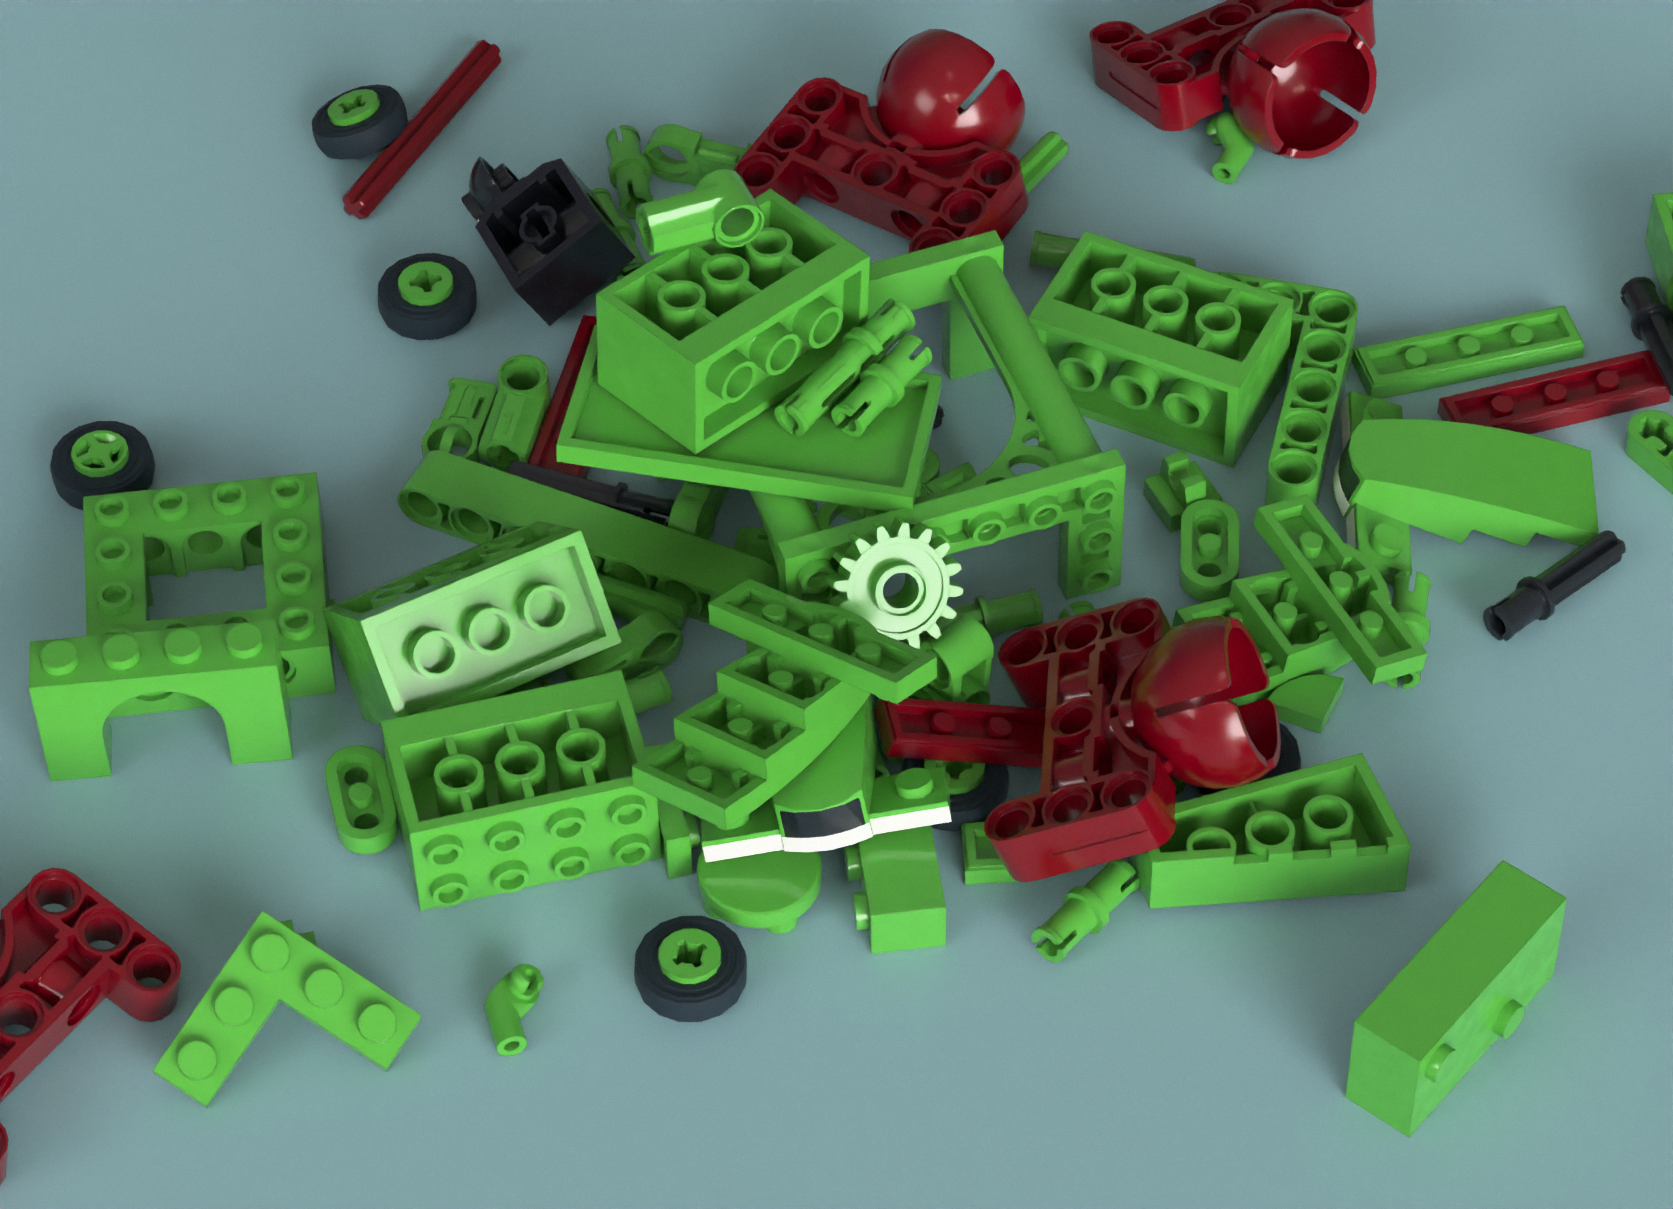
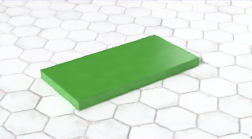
[556,325,942,511]

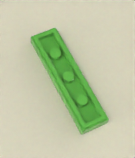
[1352,305,1585,399]

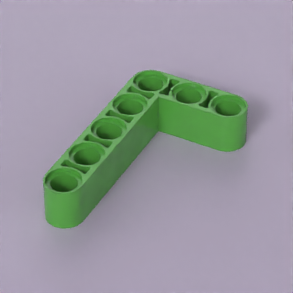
[1214,272,1358,506]

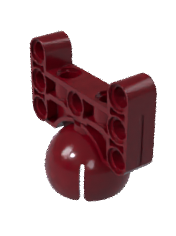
[1089,0,1377,159]
[734,29,1028,253]
[984,597,1281,882]
[0,868,181,1185]

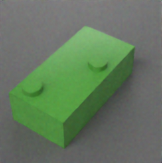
[1345,860,1567,1137]

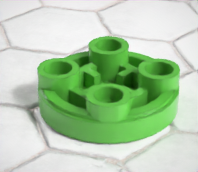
[697,849,822,934]

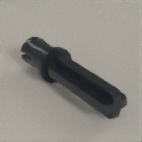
[1620,277,1673,396]
[507,461,675,527]
[1483,530,1626,641]

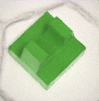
[1143,450,1222,533]

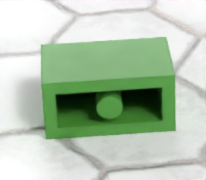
[844,825,946,954]

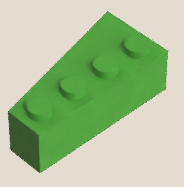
[1128,753,1411,909]

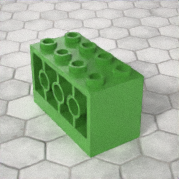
[596,189,870,455]
[1028,231,1294,468]
[322,521,621,727]
[380,670,662,911]

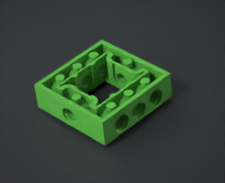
[83,472,336,718]

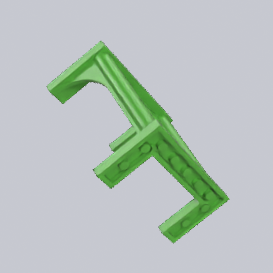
[749,230,1126,604]

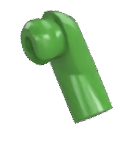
[1206,112,1254,184]
[484,964,544,1056]

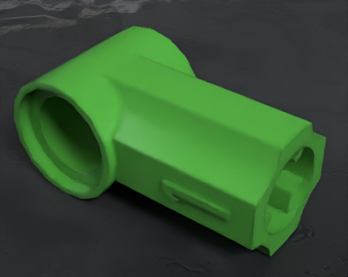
[636,169,765,256]
[478,354,551,472]

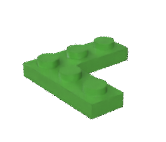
[153,911,422,1108]

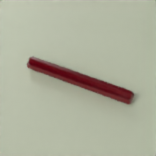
[342,40,501,220]

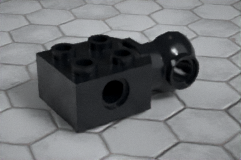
[461,156,636,326]

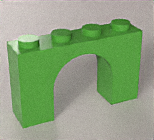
[29,619,293,782]

